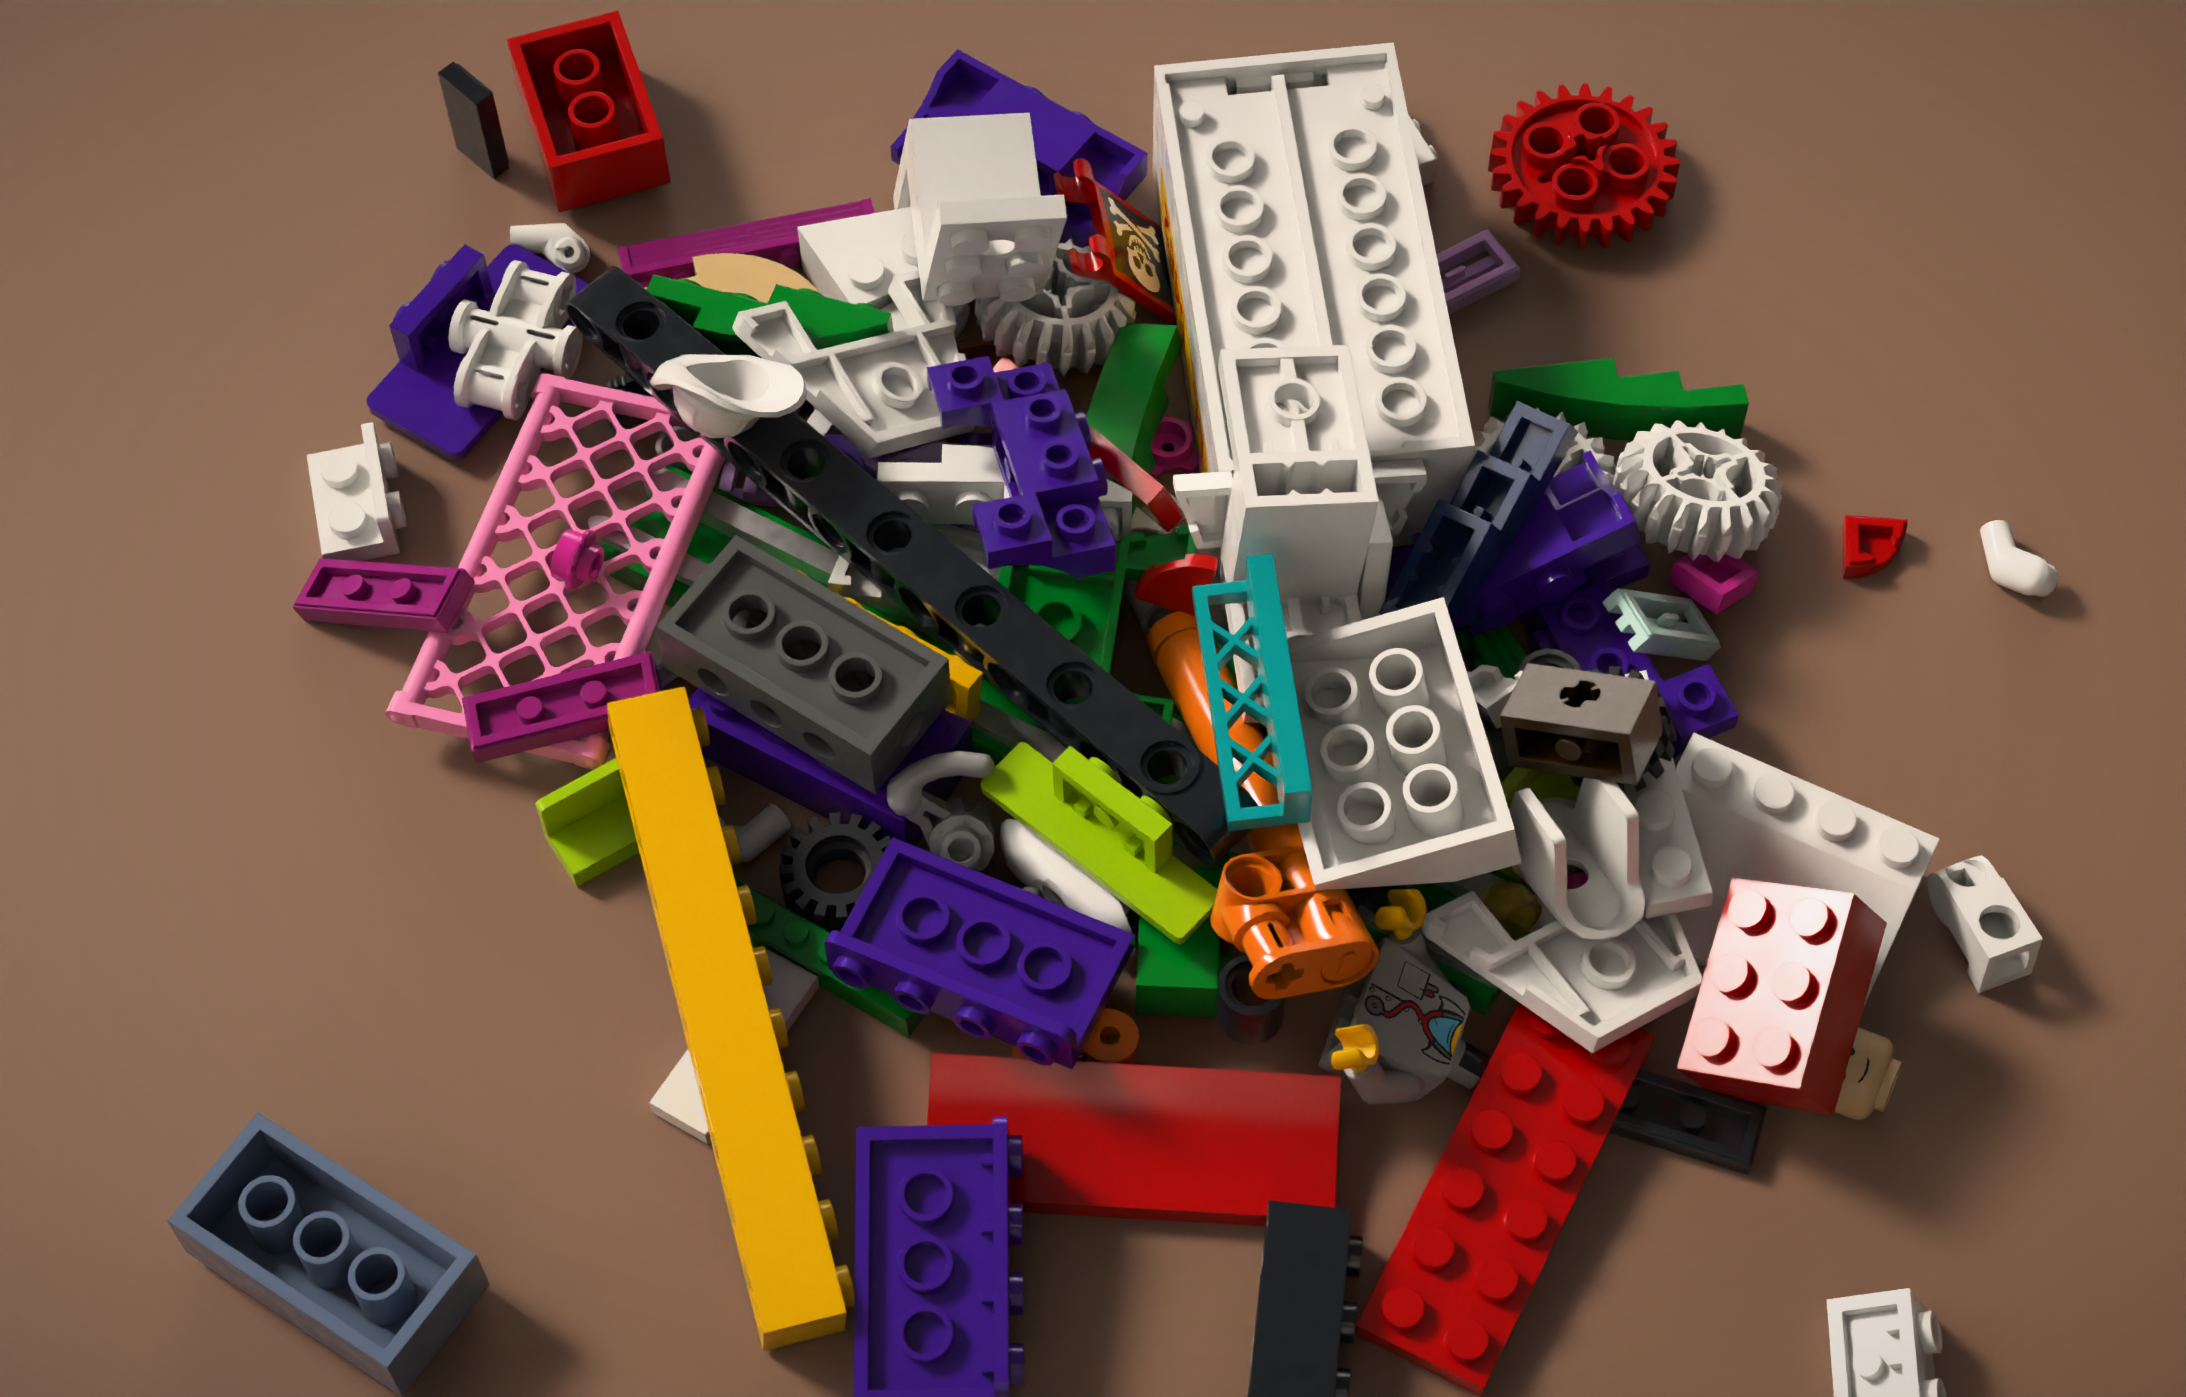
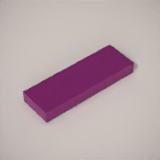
[292,558,475,633]
[462,651,662,763]

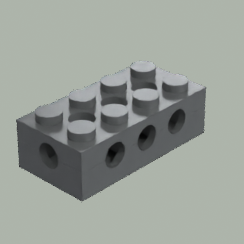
[656,535,952,794]

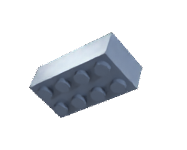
[167,1112,490,1397]

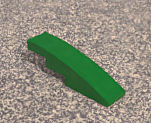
[1086,323,1183,516]
[1488,358,1749,441]

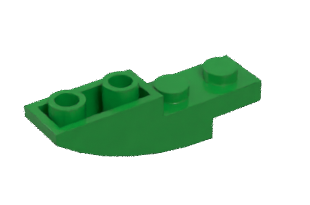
[646,274,894,358]

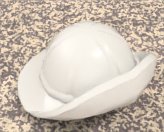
[650,354,807,438]

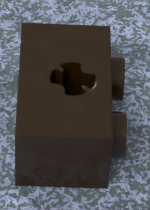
[1500,663,1663,785]

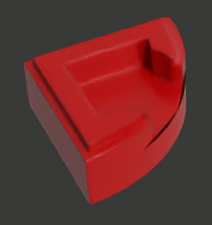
[1842,515,1908,579]
[1134,553,1218,616]

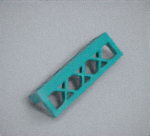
[1192,554,1312,831]

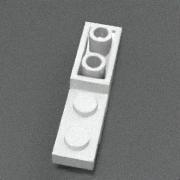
[877,444,1132,542]

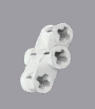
[448,260,583,420]

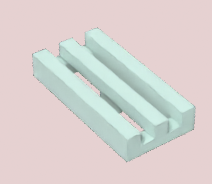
[1602,588,1721,661]

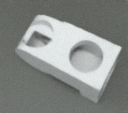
[1927,856,2043,993]

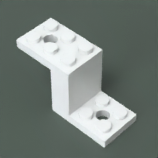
[893,113,1067,306]
[1218,345,1379,723]

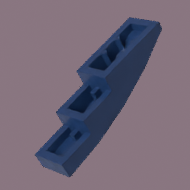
[1379,401,1578,623]

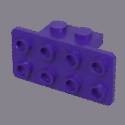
[367,244,589,460]

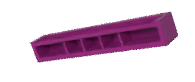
[617,198,875,288]

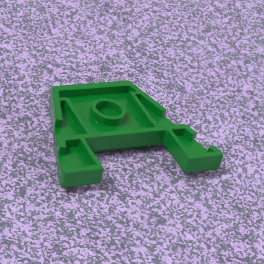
[982,525,1197,725]

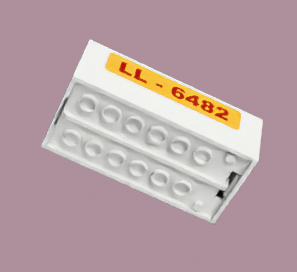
[1153,42,1475,547]

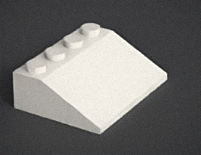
[1255,597,1522,891]
[1676,733,1939,1006]

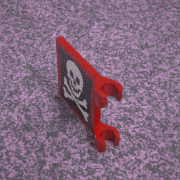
[1053,158,1177,325]

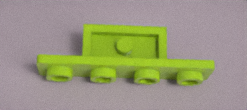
[981,742,1218,944]

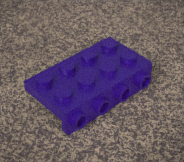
[824,837,1135,1070]
[854,1116,1025,1397]

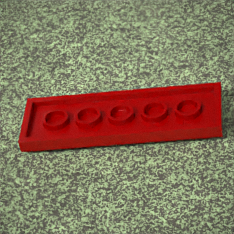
[1354,1003,1655,1397]

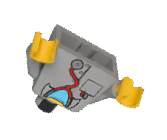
[1318,889,1489,1105]

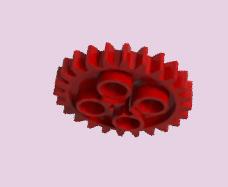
[1488,83,1680,249]

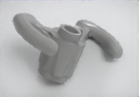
[887,751,1043,898]

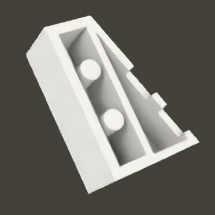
[797,207,919,310]

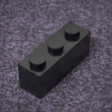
[1247,1200,1363,1397]

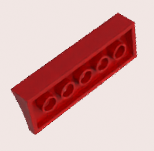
[927,1053,1341,1226]

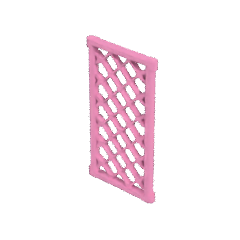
[385,373,726,770]

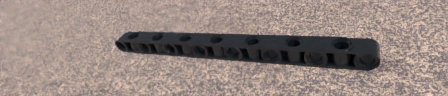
[565,266,1258,865]

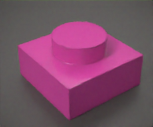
[1668,554,1760,615]

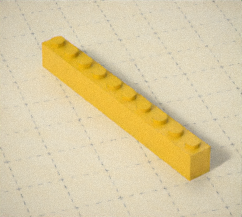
[607,686,855,1351]

